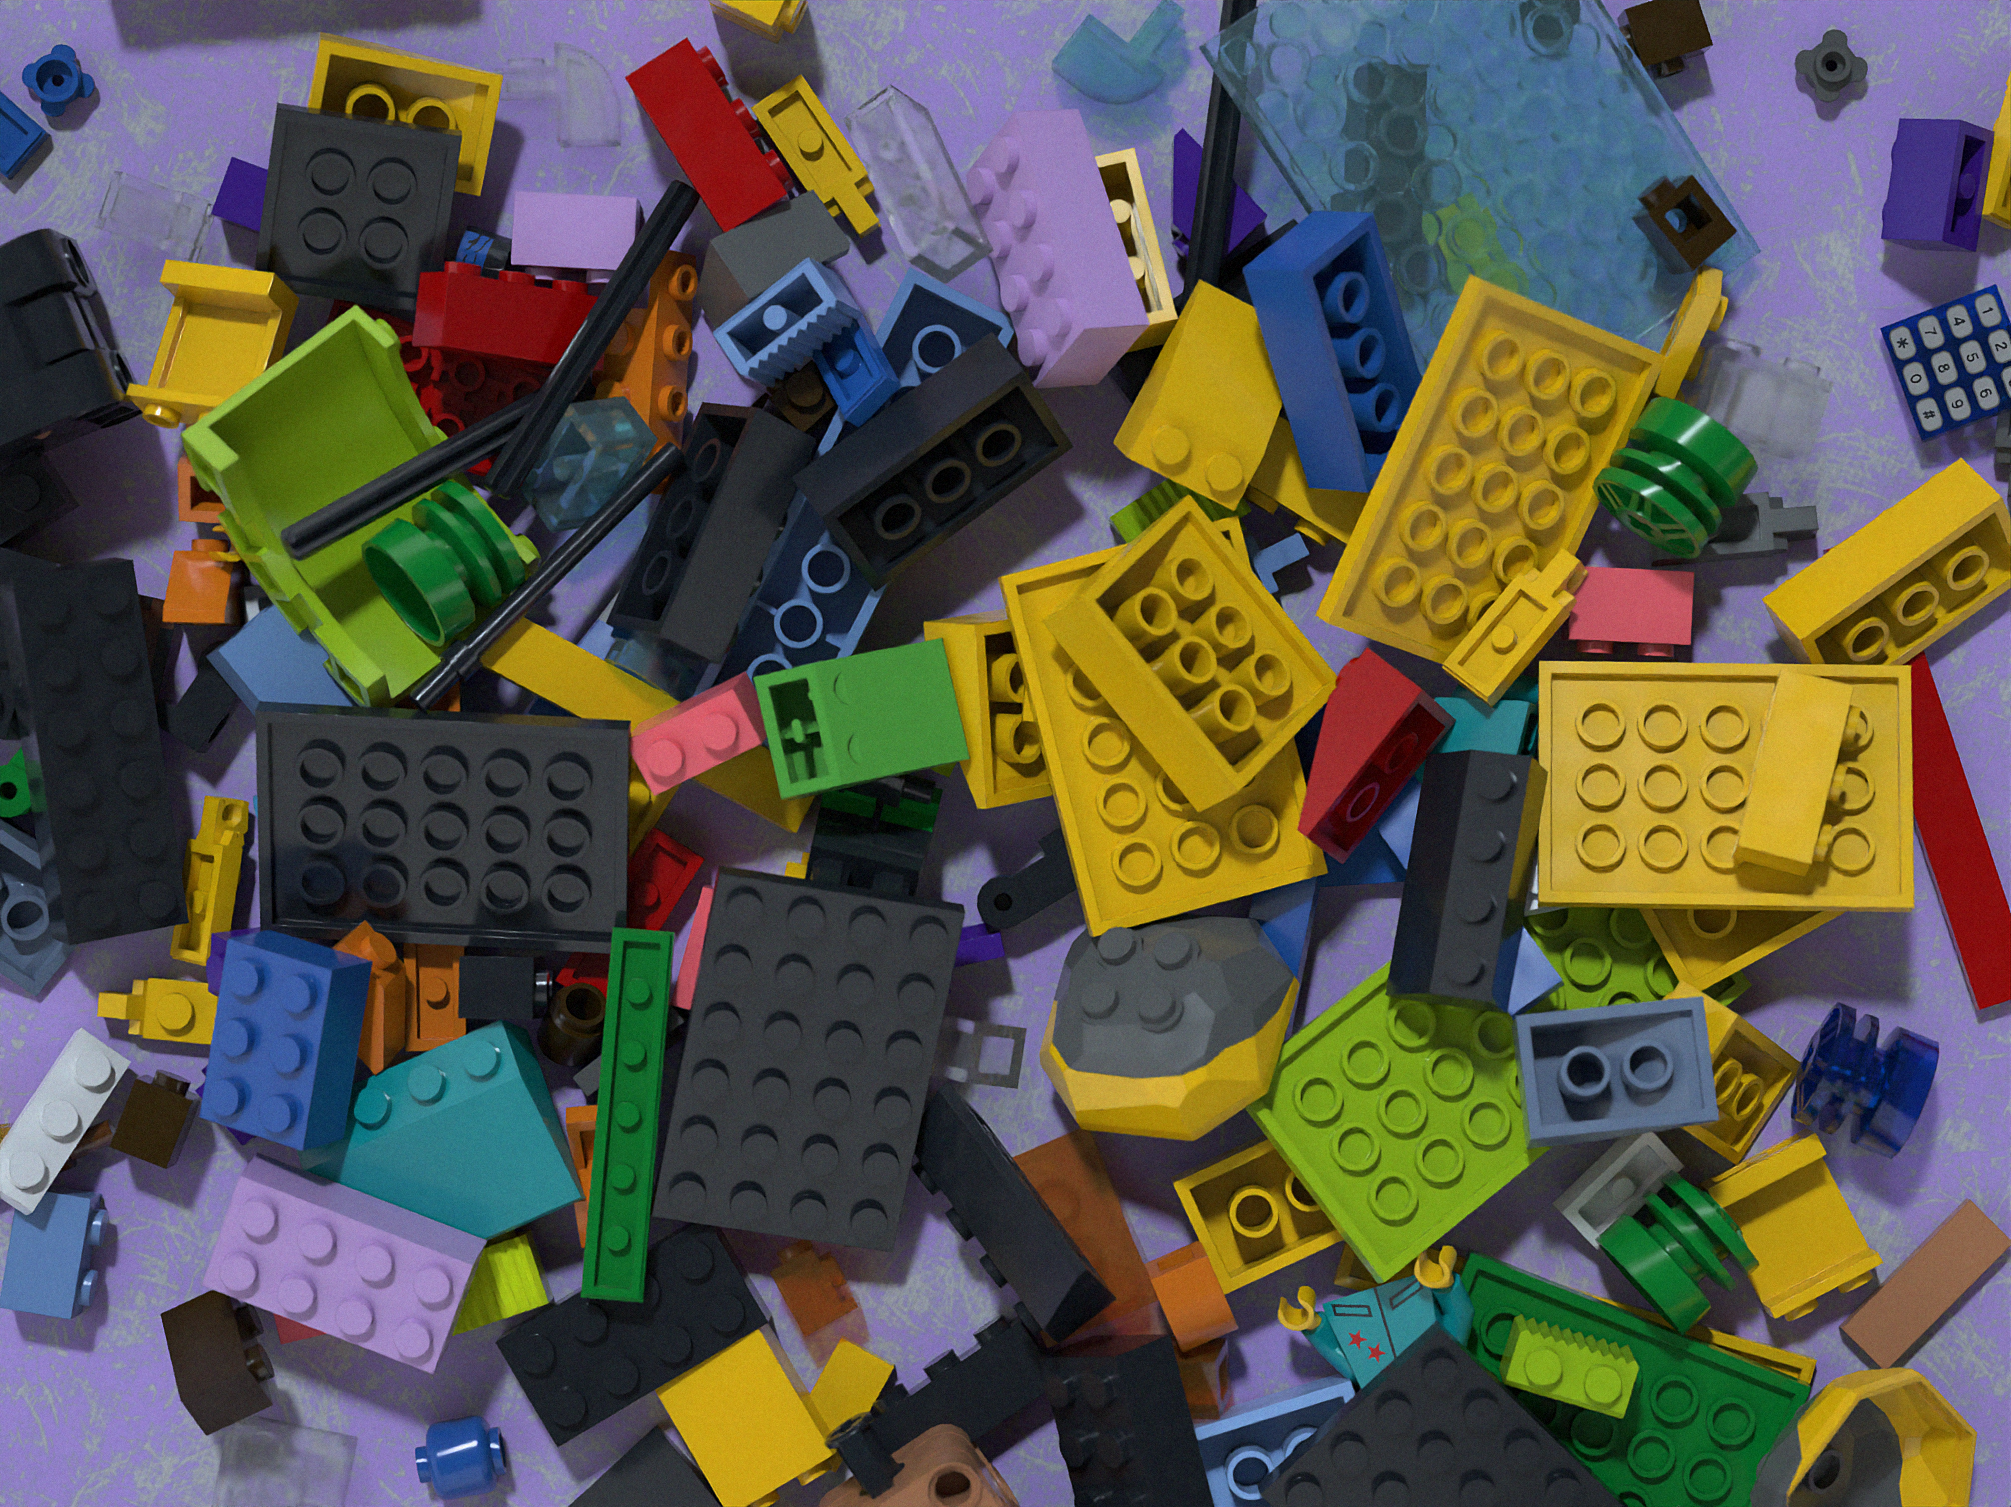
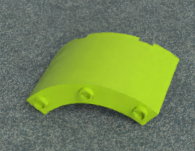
[180,305,541,708]

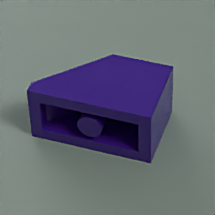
[1171,128,1268,264]

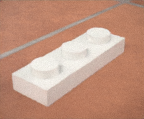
[0,1028,131,1215]

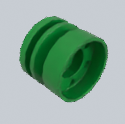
[1592,397,1759,559]
[361,480,525,647]
[1595,1170,1760,1336]

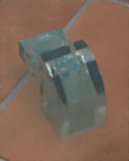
[1051,0,1186,105]

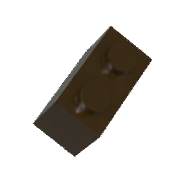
[160,1290,275,1436]

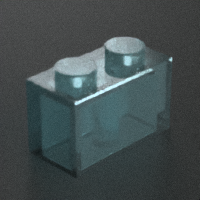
[520,396,658,533]

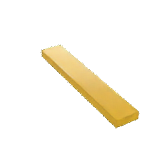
[480,617,815,833]

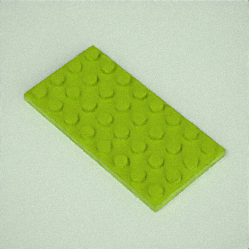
[1245,843,1752,1284]

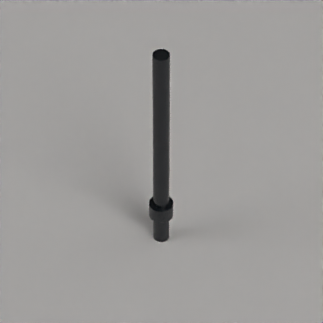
[408,441,685,713]

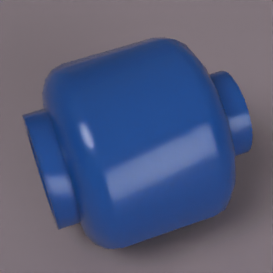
[415,1415,507,1500]

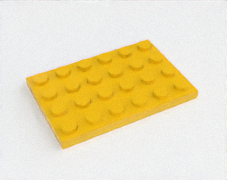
[1315,274,1666,664]
[997,515,1328,937]
[1537,661,1914,912]

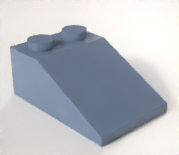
[0,817,78,997]
[1512,996,1719,1149]

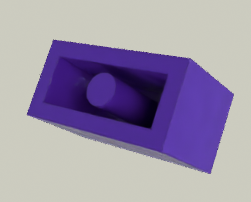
[1881,118,1995,252]

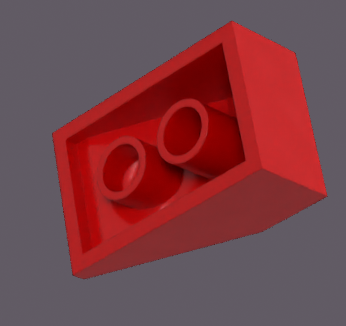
[1297,647,1456,865]

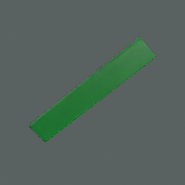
[581,927,676,1302]

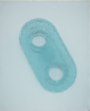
[604,633,698,702]

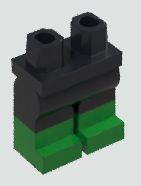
[805,788,943,896]

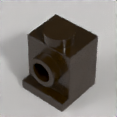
[1631,174,1738,275]
[750,359,838,435]

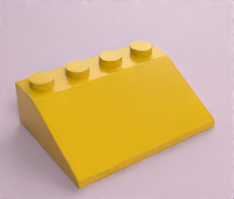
[1042,494,1337,812]

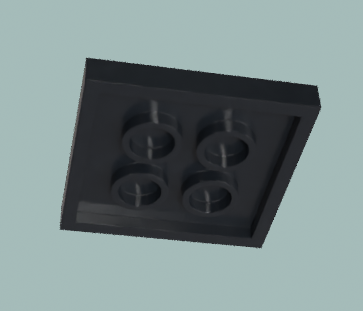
[254,103,462,311]

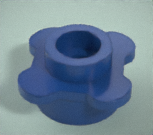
[22,44,95,117]

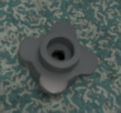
[1795,29,1868,103]

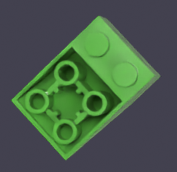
[754,638,970,801]

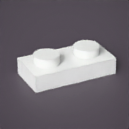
[1552,1132,1684,1250]

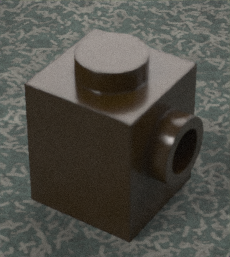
[1612,0,1713,80]
[109,1069,202,1169]

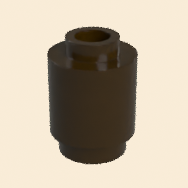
[537,983,606,1066]

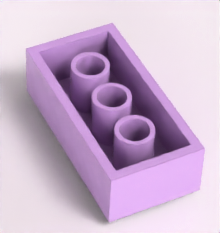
[965,109,1150,389]
[202,1152,487,1374]

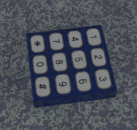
[1880,284,2011,443]

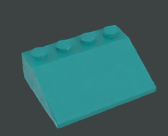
[296,1019,585,1241]

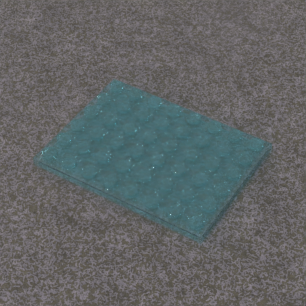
[1198,0,1761,380]

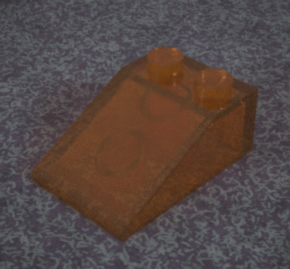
[1013,1127,1159,1348]

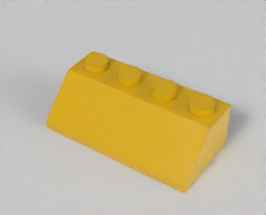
[1762,458,2011,665]

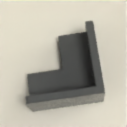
[696,190,850,329]

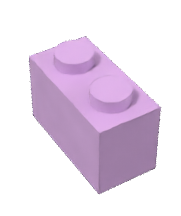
[511,191,641,286]

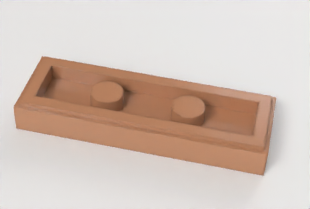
[1839,1198,2011,1369]

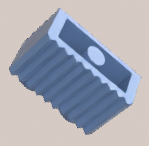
[713,257,861,387]

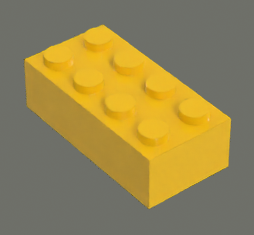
[1170,1134,1344,1295]

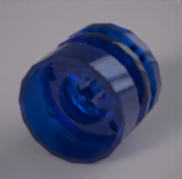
[1790,1002,1940,1159]

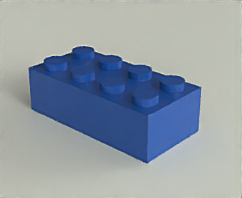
[1243,211,1422,493]

